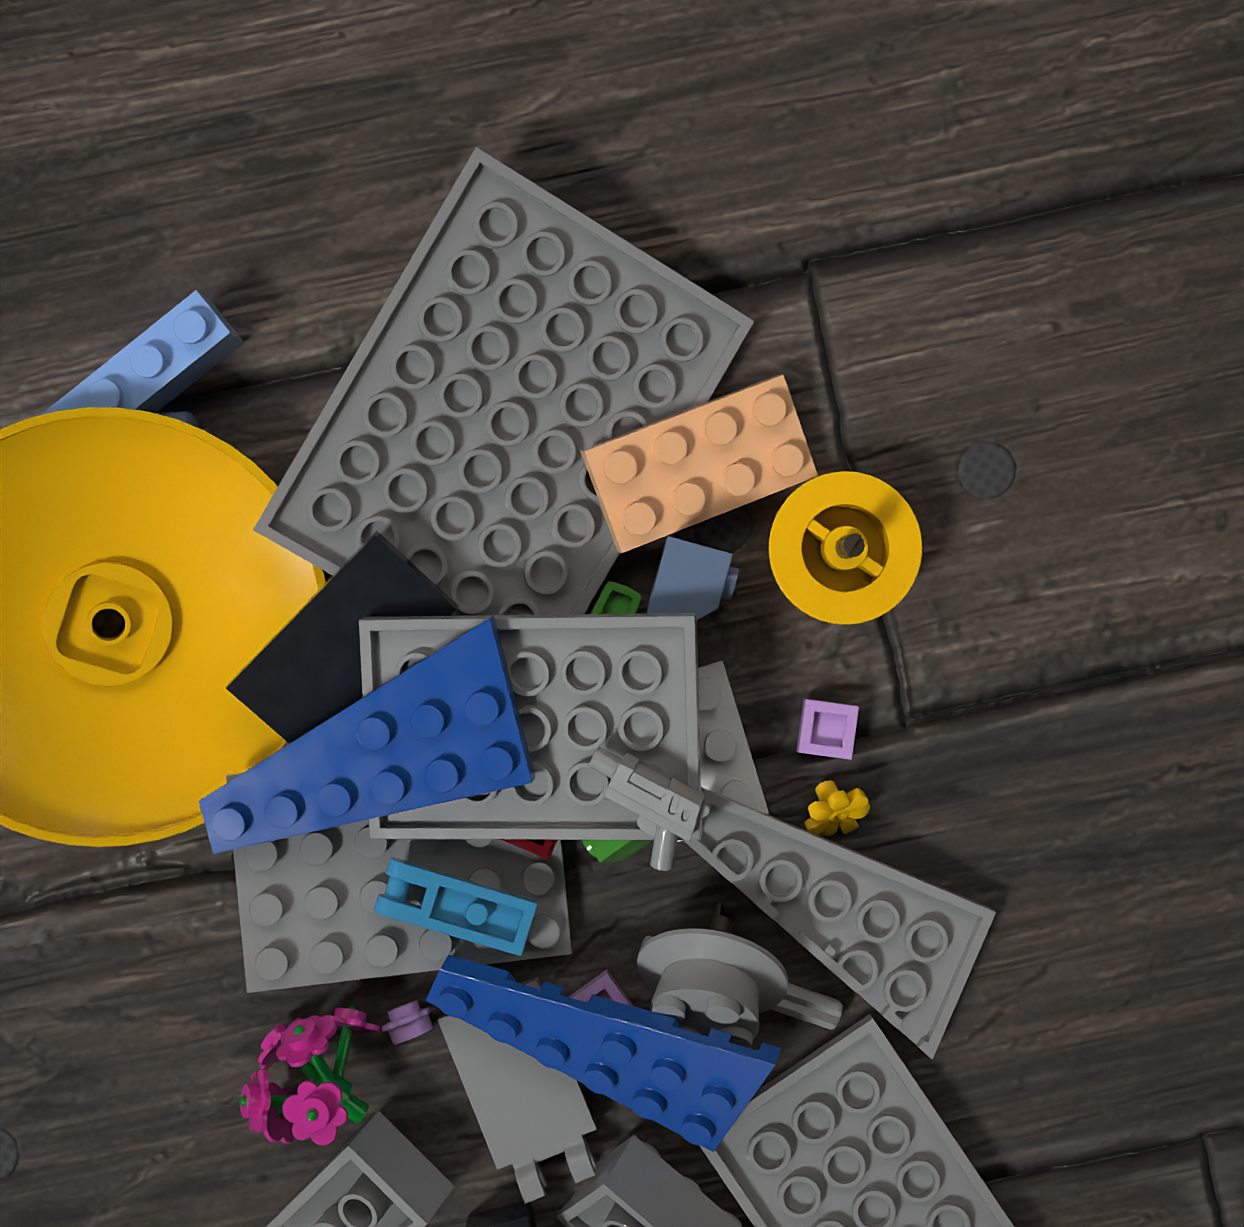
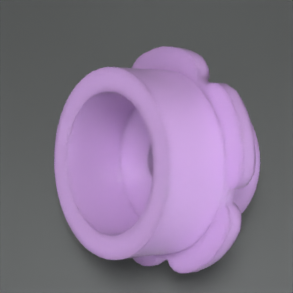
[382,1000,433,1045]

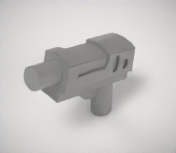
[588,746,711,871]

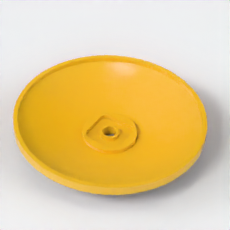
[0,407,326,847]

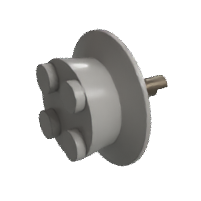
[637,903,788,1048]

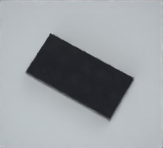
[226,531,457,743]

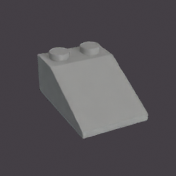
[266,1111,455,1227]

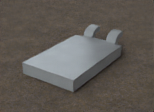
[438,976,597,1204]

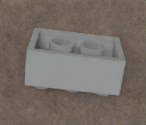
[556,1135,742,1227]

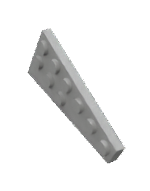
[683,787,996,1060]

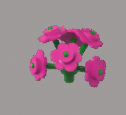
[239,1006,380,1146]

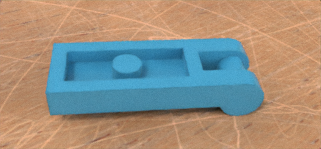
[373,857,538,956]

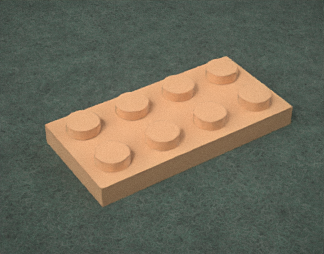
[581,375,818,553]

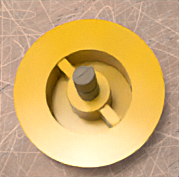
[769,471,922,624]

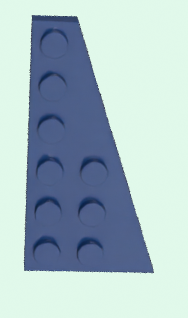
[199,615,536,854]
[425,955,781,1152]

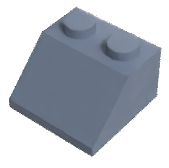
[645,536,739,620]

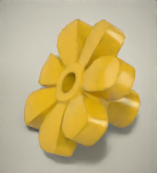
[804,780,870,837]

